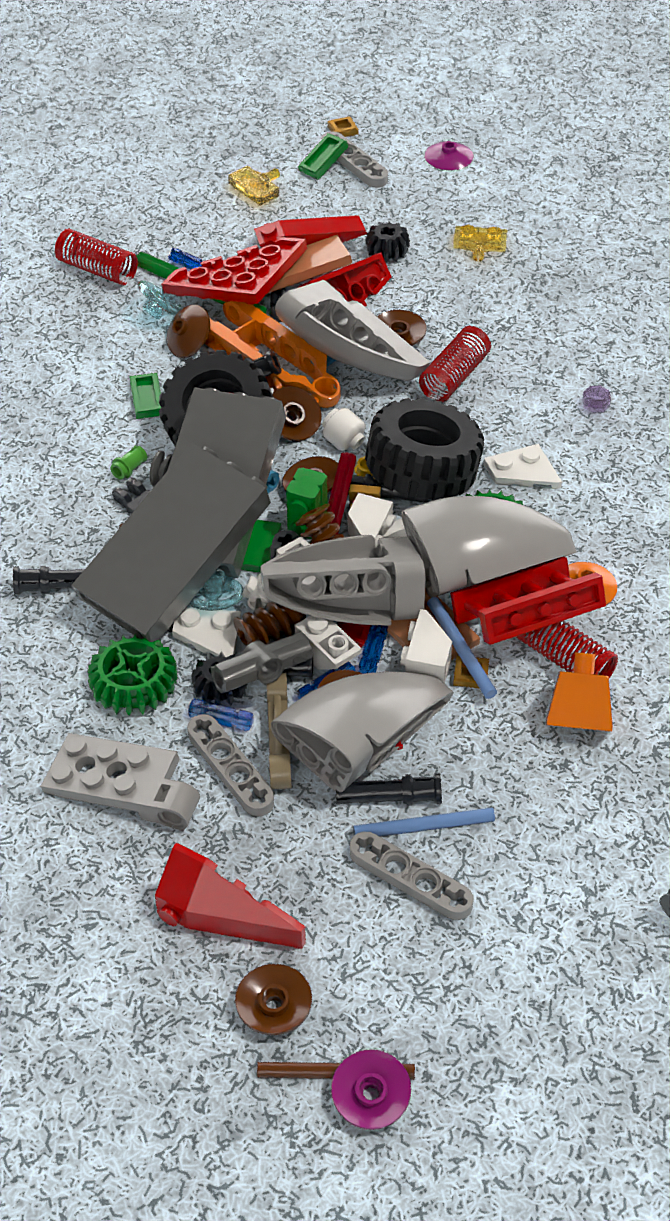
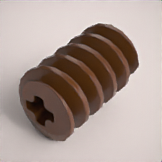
[295,503,345,544]
[233,602,306,646]

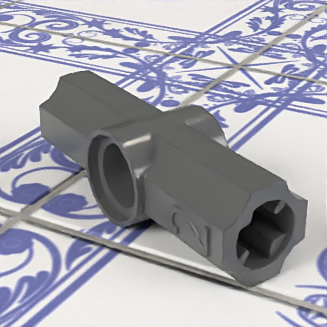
[211,632,313,694]

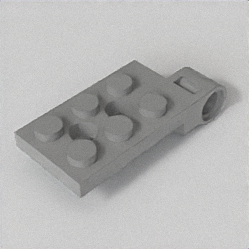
[40,733,200,830]

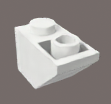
[348,493,397,547]
[400,609,452,684]
[295,615,362,670]

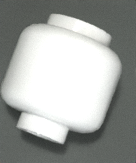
[322,408,366,451]

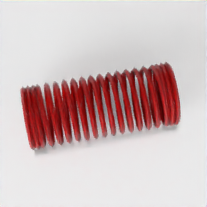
[54,228,138,286]
[419,325,492,402]
[516,620,618,678]

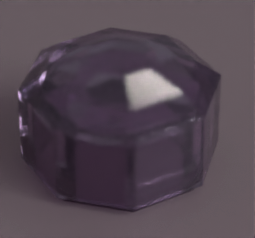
[582,386,611,413]

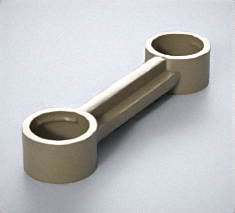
[267,673,291,789]

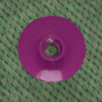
[424,141,474,170]
[331,1050,411,1130]

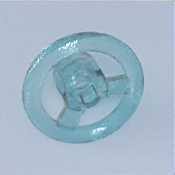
[138,280,183,320]
[188,569,244,611]

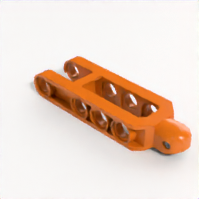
[204,301,340,408]

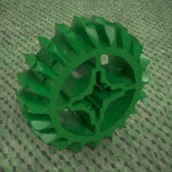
[87,633,178,717]

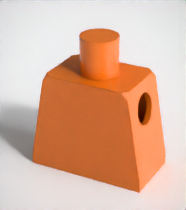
[546,652,613,732]

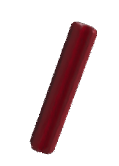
[326,452,356,534]

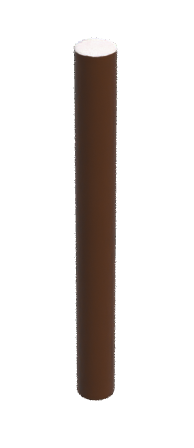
[257,1062,415,1080]

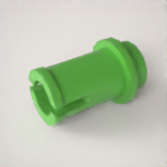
[110,445,147,479]

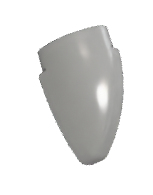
[275,280,431,381]
[401,496,577,598]
[261,535,425,626]
[271,671,454,792]

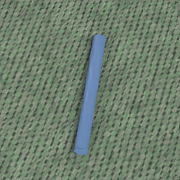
[427,597,497,699]
[353,807,495,837]

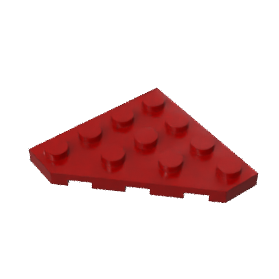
[161,237,307,305]

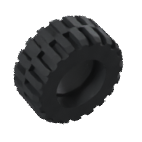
[159,350,274,446]
[365,398,485,501]

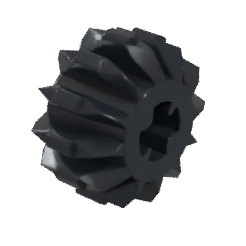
[365,221,410,263]
[191,651,248,708]

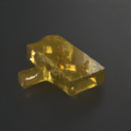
[228,165,280,206]
[453,225,507,262]

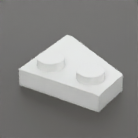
[484,444,562,489]
[172,607,241,657]

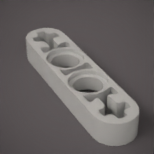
[321,132,388,188]
[187,714,274,817]
[350,832,473,920]

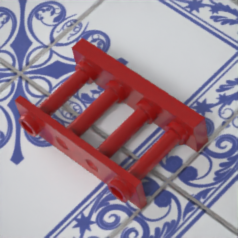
[450,556,606,645]

